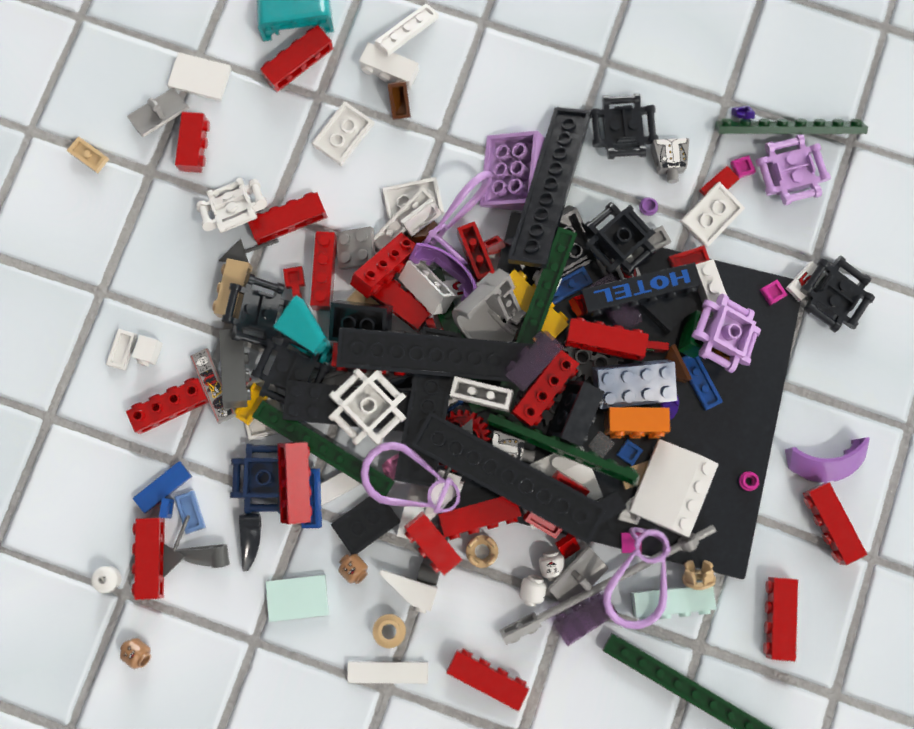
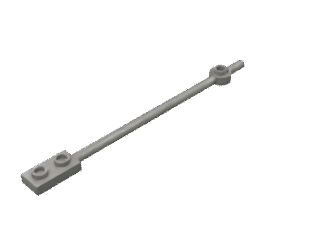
[499,525,717,645]

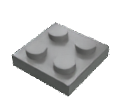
[336,226,375,270]

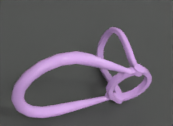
[424,171,492,266]
[360,442,460,514]
[603,527,670,629]

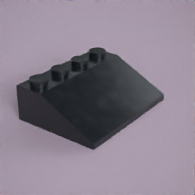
[504,205,597,286]

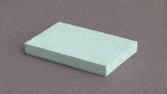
[266,575,329,622]

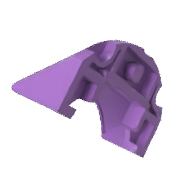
[409,243,477,301]
[785,437,870,483]

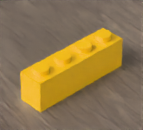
[510,269,569,341]

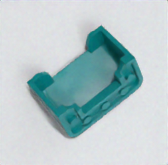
[257,0,335,42]
[273,295,333,364]

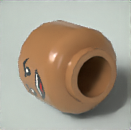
[338,554,368,584]
[120,638,151,669]

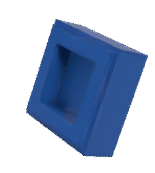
[616,439,643,466]
[159,498,174,519]

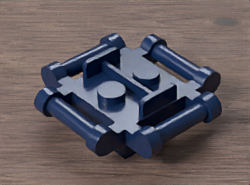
[230,443,280,514]

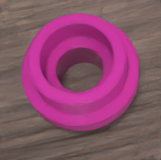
[739,471,759,491]

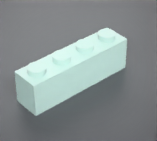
[630,586,716,620]

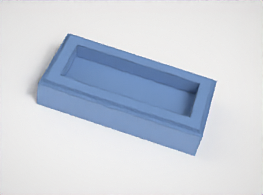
[174,491,206,534]

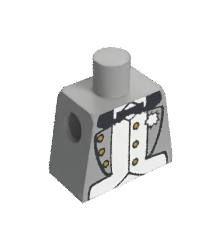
[650,138,689,183]
[492,431,535,463]

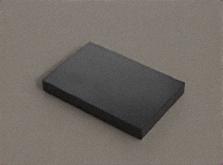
[330,496,400,555]

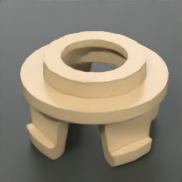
[466,535,498,568]
[682,560,716,590]
[373,614,406,648]

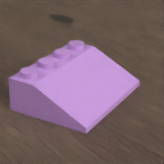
[479,131,545,211]

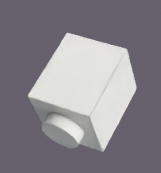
[132,335,163,366]

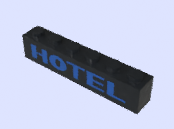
[580,262,701,317]

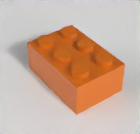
[604,407,670,439]

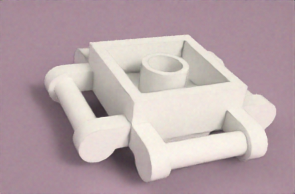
[196,178,267,233]
[328,368,406,446]

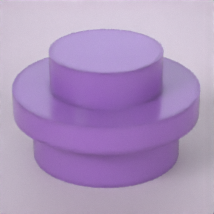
[639,197,658,216]

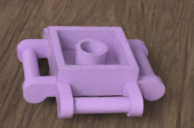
[756,134,831,205]
[692,293,761,373]

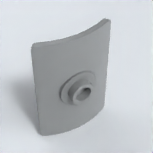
[128,88,189,137]
[548,546,608,610]

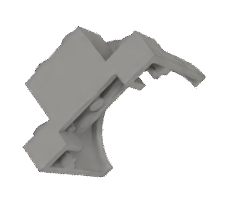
[452,268,526,342]

